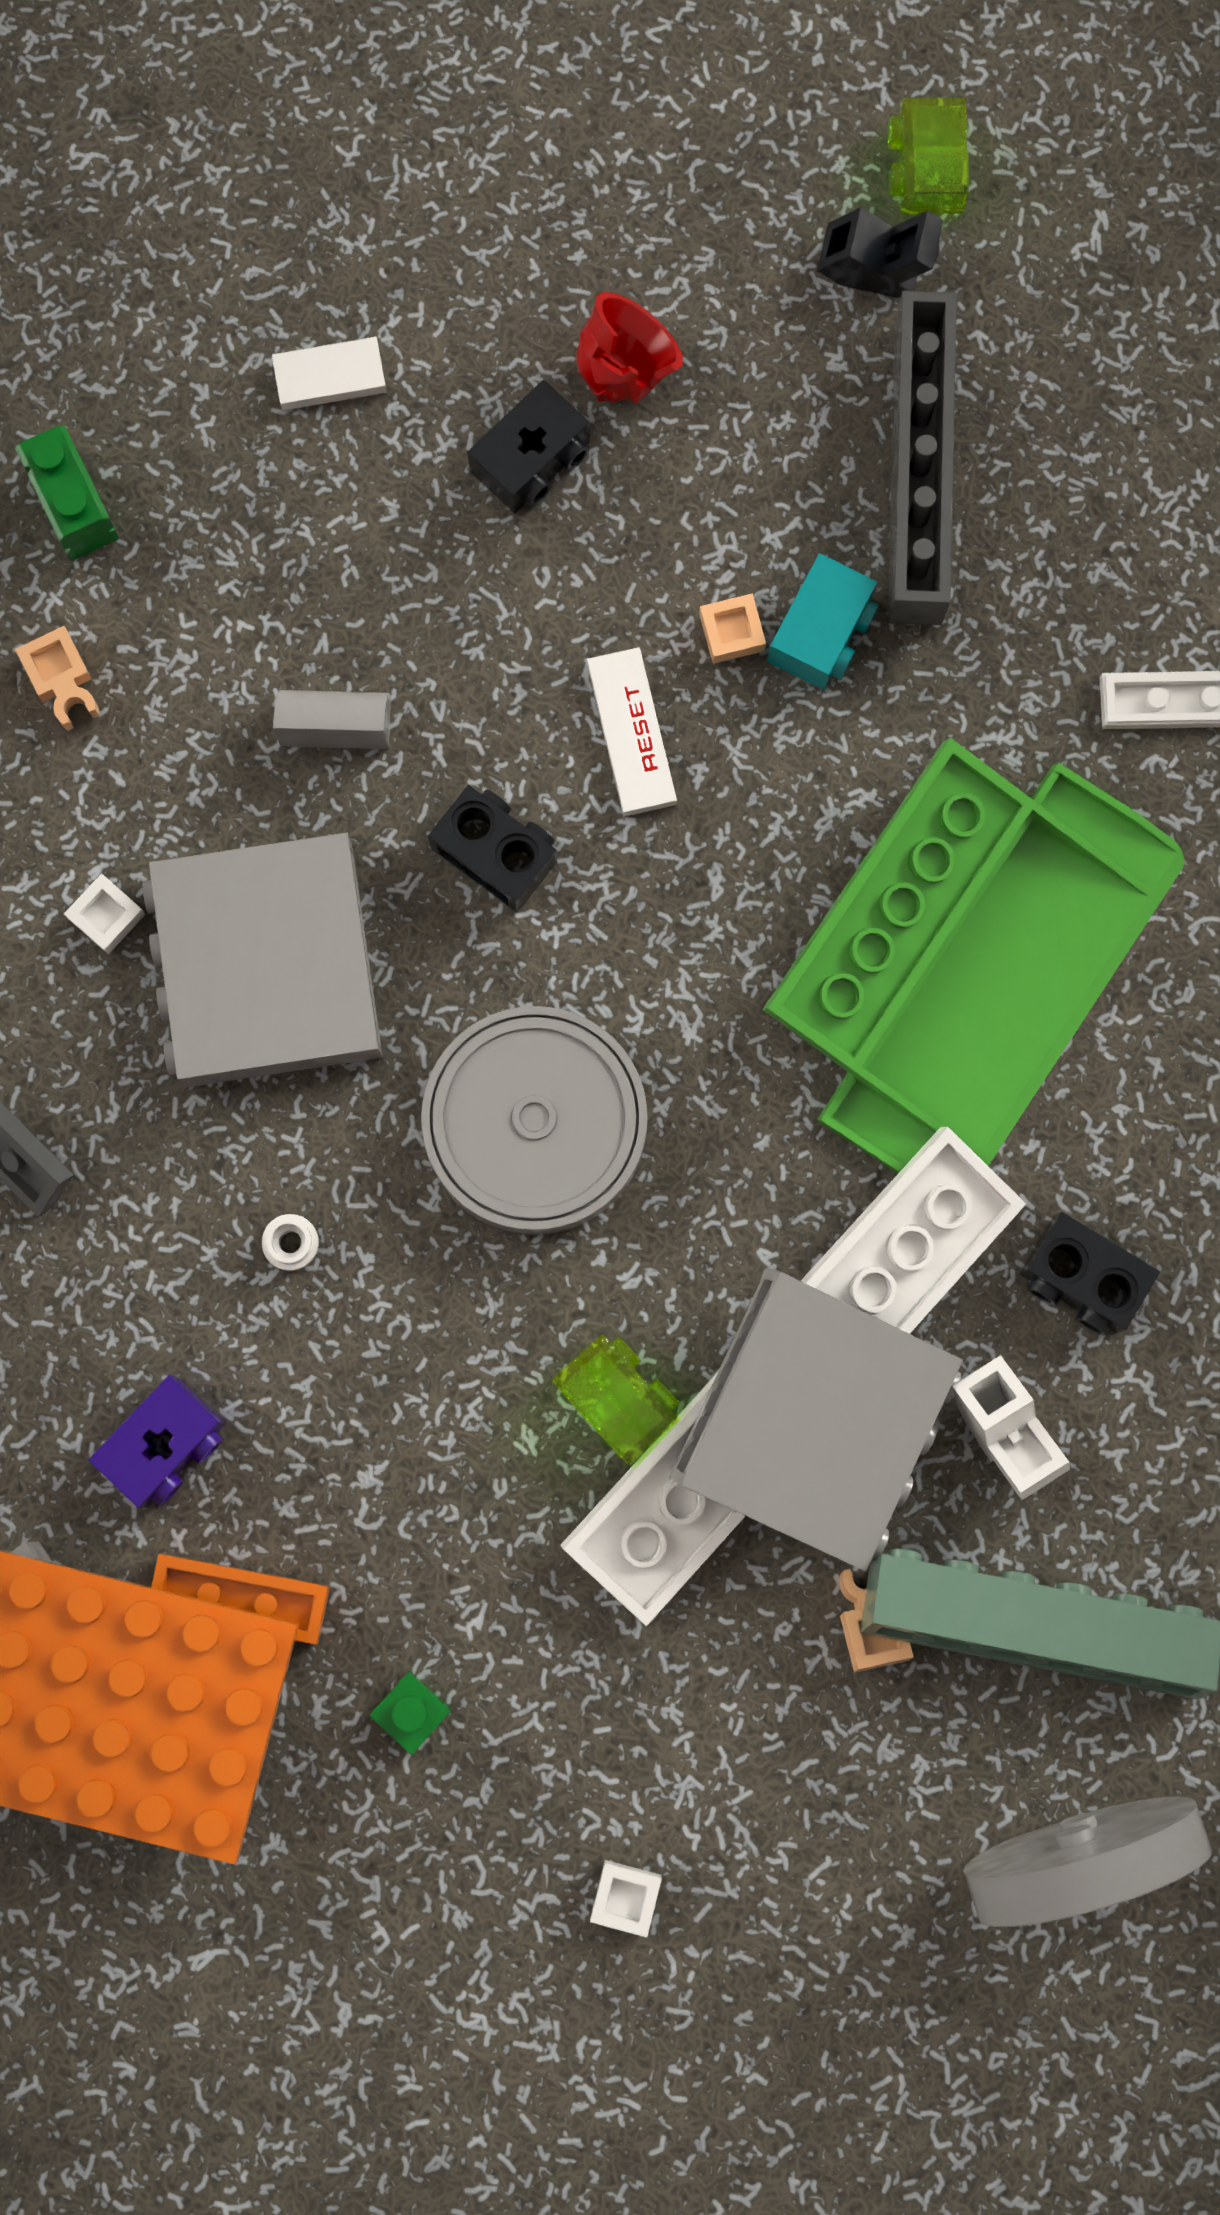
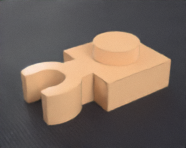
[15,626,99,731]
[839,1569,914,1673]

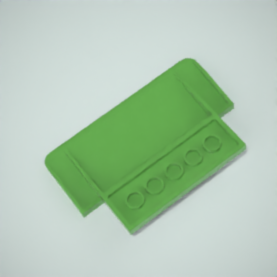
[762,738,1184,1174]

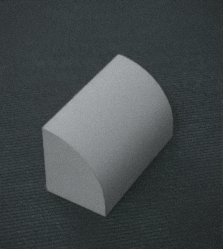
[273,690,391,749]

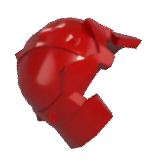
[576,291,683,404]

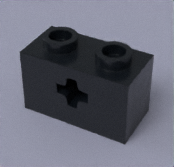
[467,379,590,514]

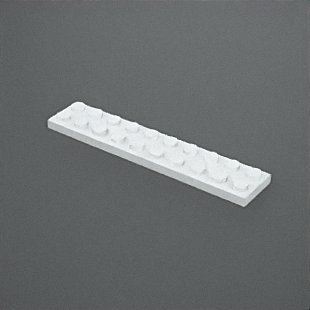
[560,1127,1026,1626]

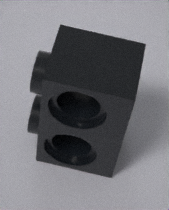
[428,785,557,913]
[1019,1212,1161,1336]

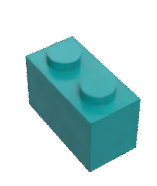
[767,553,880,691]

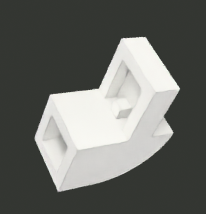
[952,1355,1070,1500]

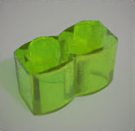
[888,97,969,214]

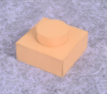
[699,594,766,664]

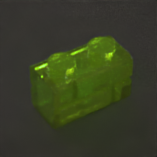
[551,1334,680,1466]

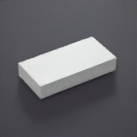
[272,337,387,411]

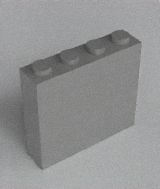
[142,832,383,1088]
[669,1268,963,1571]

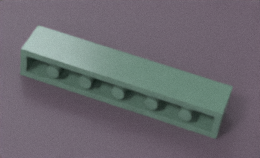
[860,1549,1220,1700]

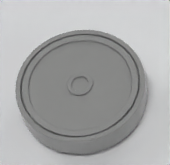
[421,1006,648,1235]
[963,1797,1213,1927]

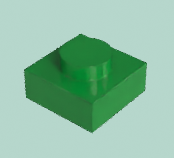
[369,1671,452,1755]

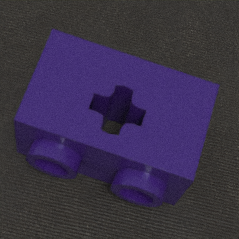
[88,1375,226,1508]

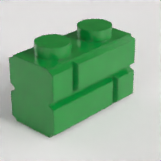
[15,425,119,561]

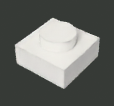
[64,874,146,954]
[590,1860,662,1937]

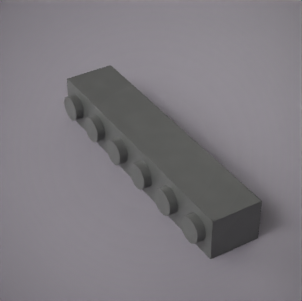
[888,291,957,626]

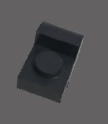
[817,207,944,298]

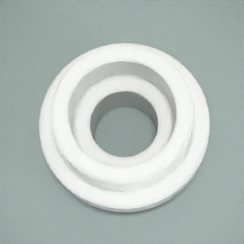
[262,1214,319,1271]

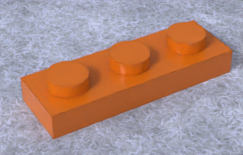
[151,1554,330,1645]

